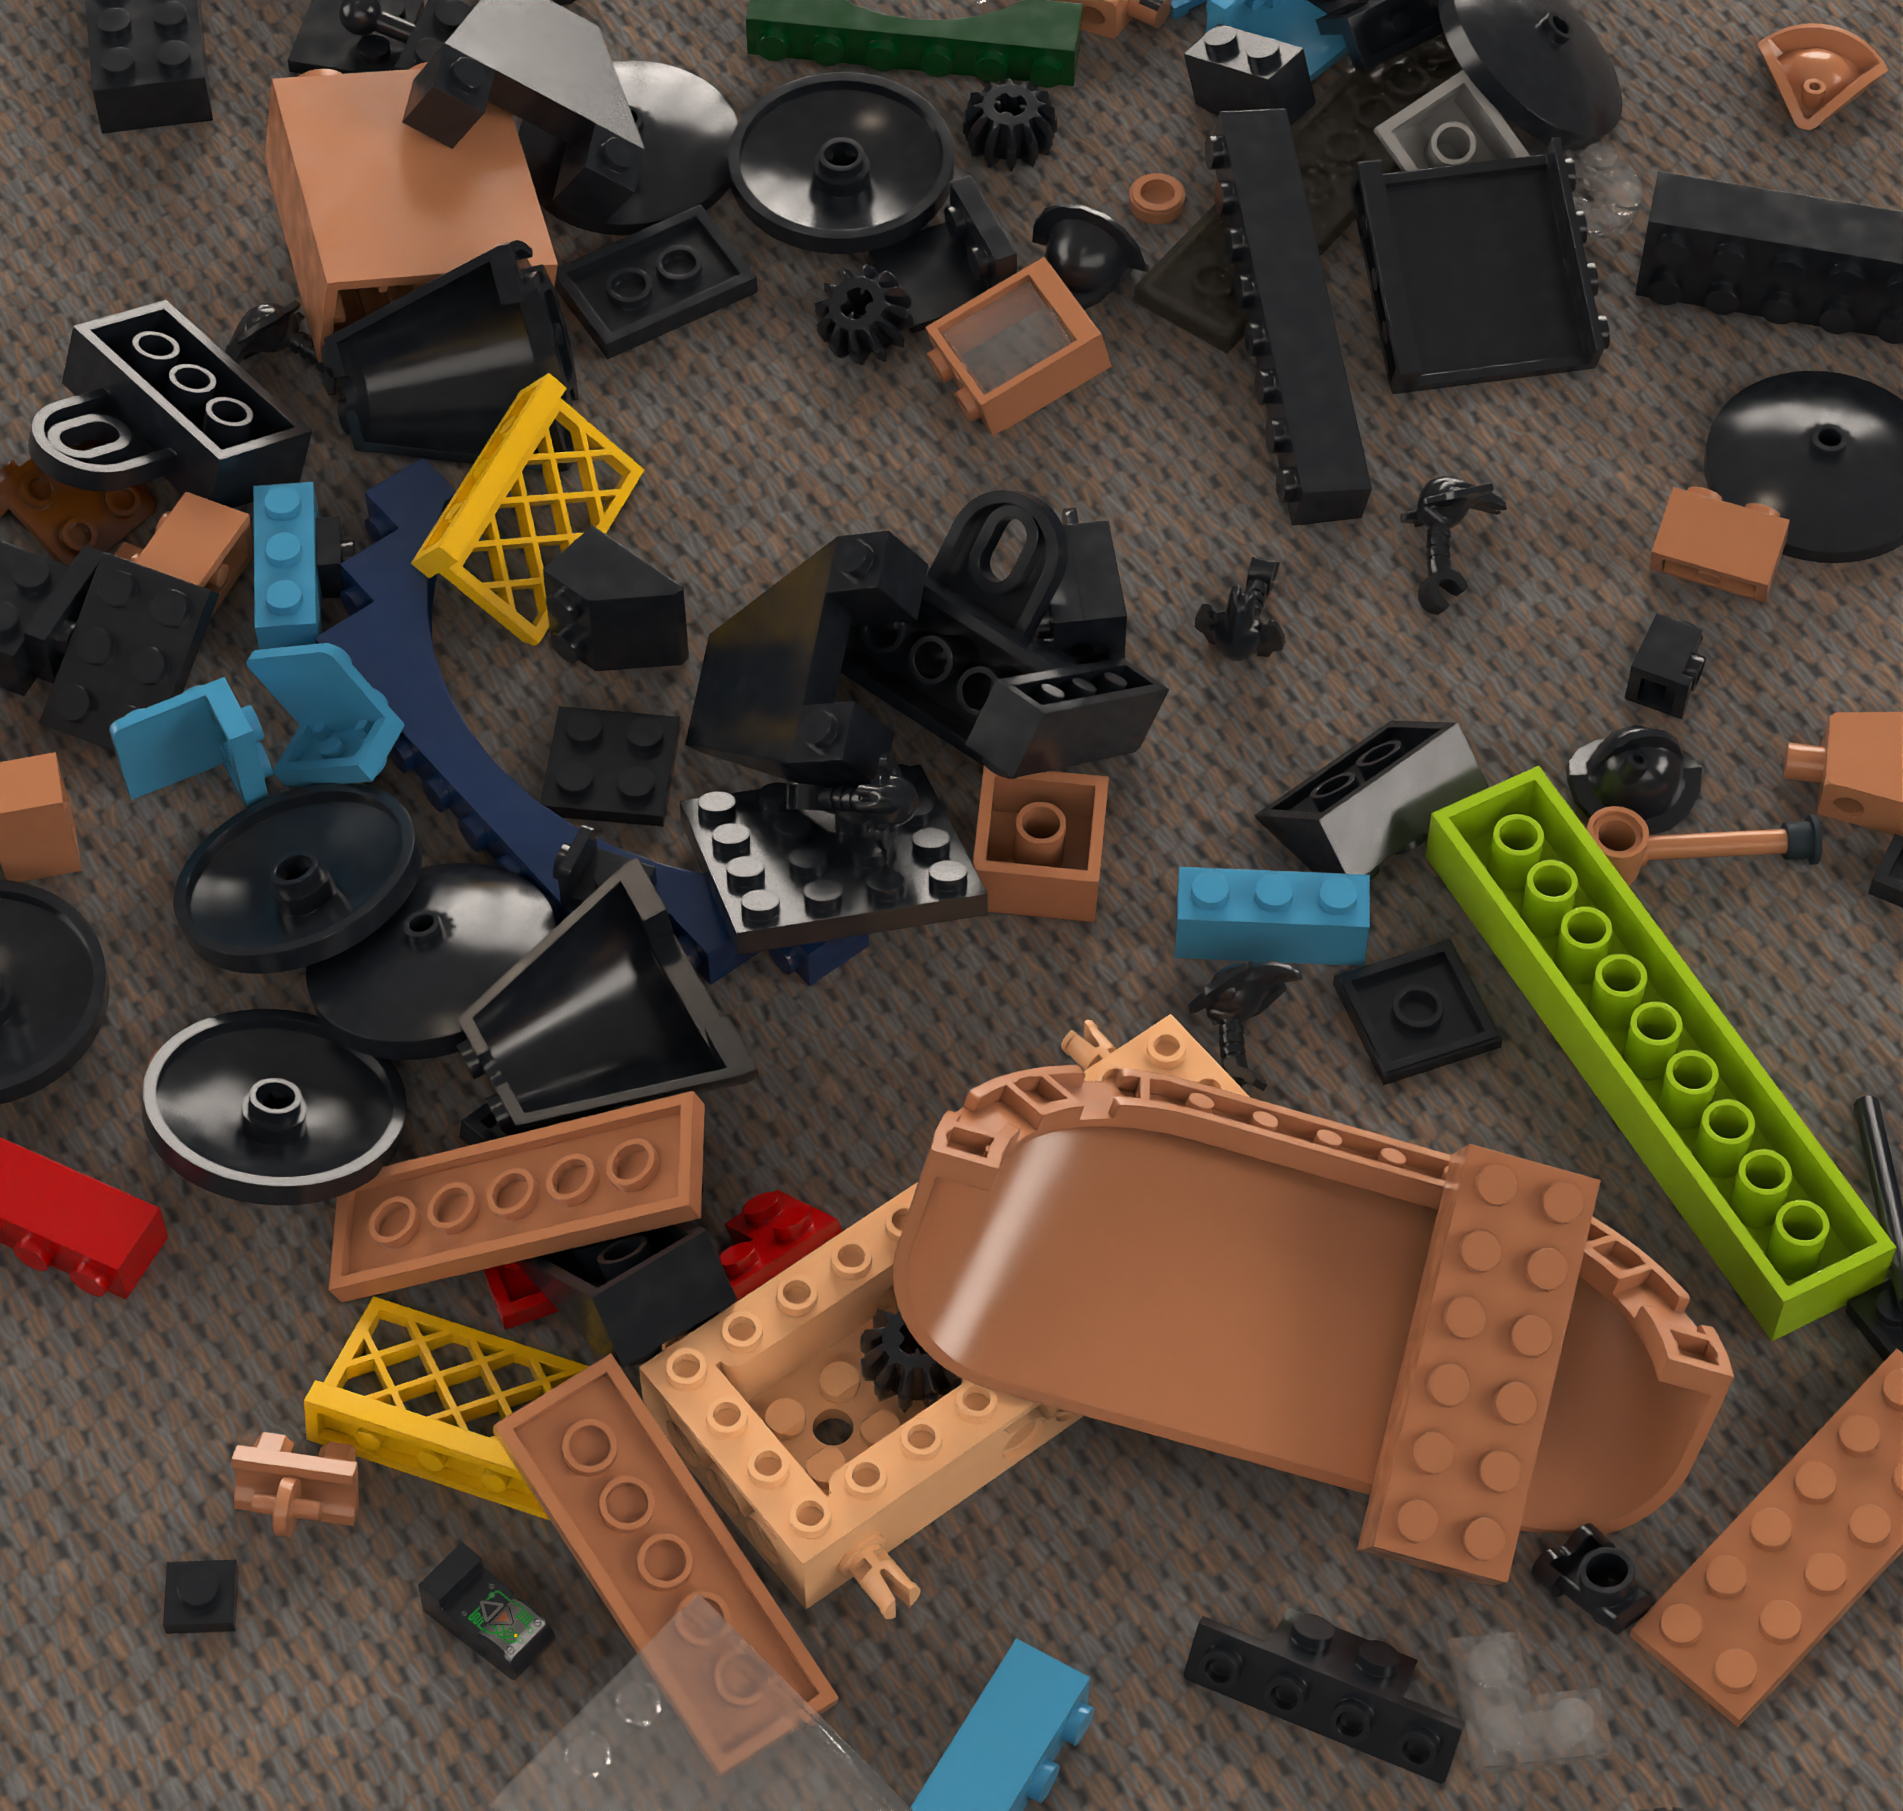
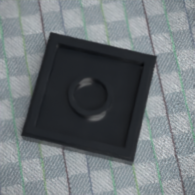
[1333,939,1502,1085]

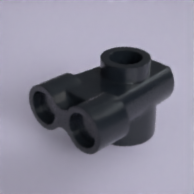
[1531,1523,1651,1635]

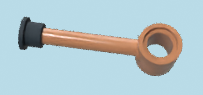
[1586,806,1822,886]

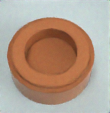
[1129,173,1186,224]

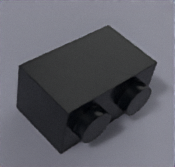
[1184,24,1316,126]

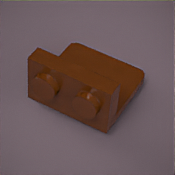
[0,440,157,566]

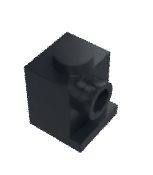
[1625,613,1706,719]

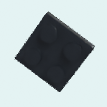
[540,706,681,827]

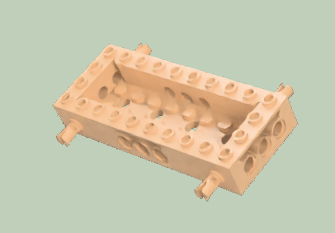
[639,1014,1250,1619]

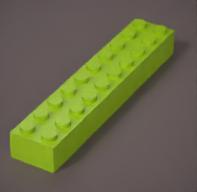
[1425,766,1896,1341]

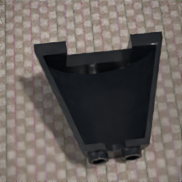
[322,240,578,472]
[456,857,759,1133]

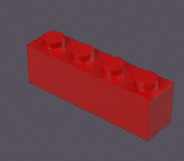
[0,1137,168,1300]

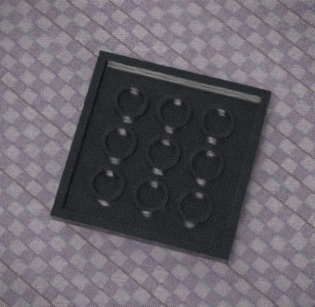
[680,764,988,955]

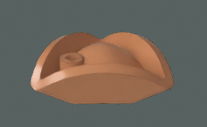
[1757,23,1888,130]

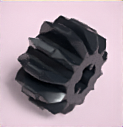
[963,76,1058,172]
[814,264,914,365]
[860,1303,963,1414]

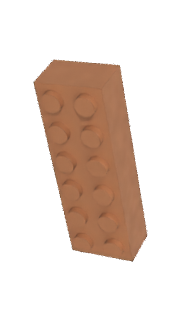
[1357,1144,1601,1586]

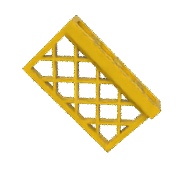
[411,373,644,646]
[304,1296,589,1520]

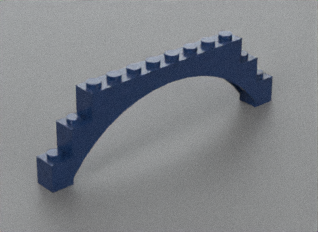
[315,458,869,986]

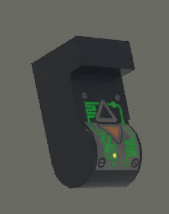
[418,1542,556,1680]

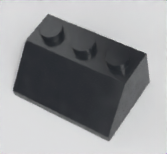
[1254,720,1489,880]

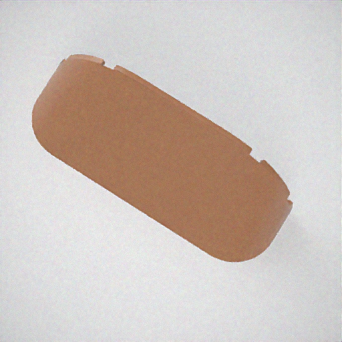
[893,1065,1734,1535]

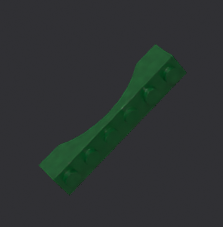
[746,0,1083,88]

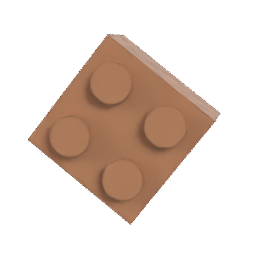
[973,765,1109,922]

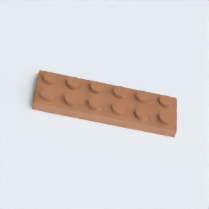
[329,1091,705,1303]
[1630,1349,1903,1727]
[493,1354,839,1780]

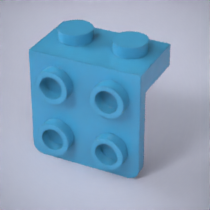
[1206,0,1348,82]
[246,643,405,788]
[109,677,273,808]

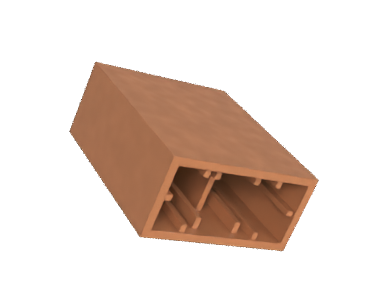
[264,62,558,363]

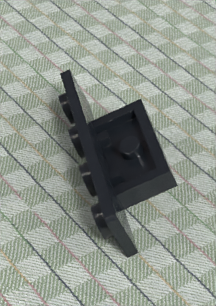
[1184,1608,1466,1784]

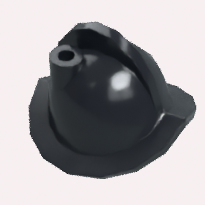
[1032,203,1149,310]
[1566,725,1702,835]

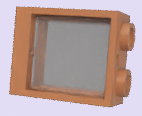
[925,257,1112,435]

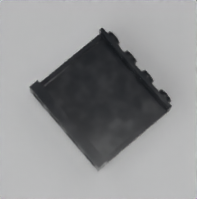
[1350,137,1610,394]

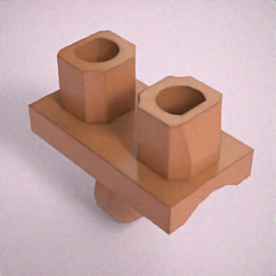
[232,1432,359,1538]

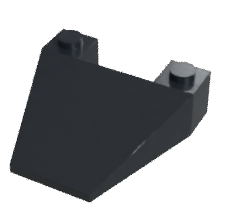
[402,0,645,226]
[685,531,928,788]

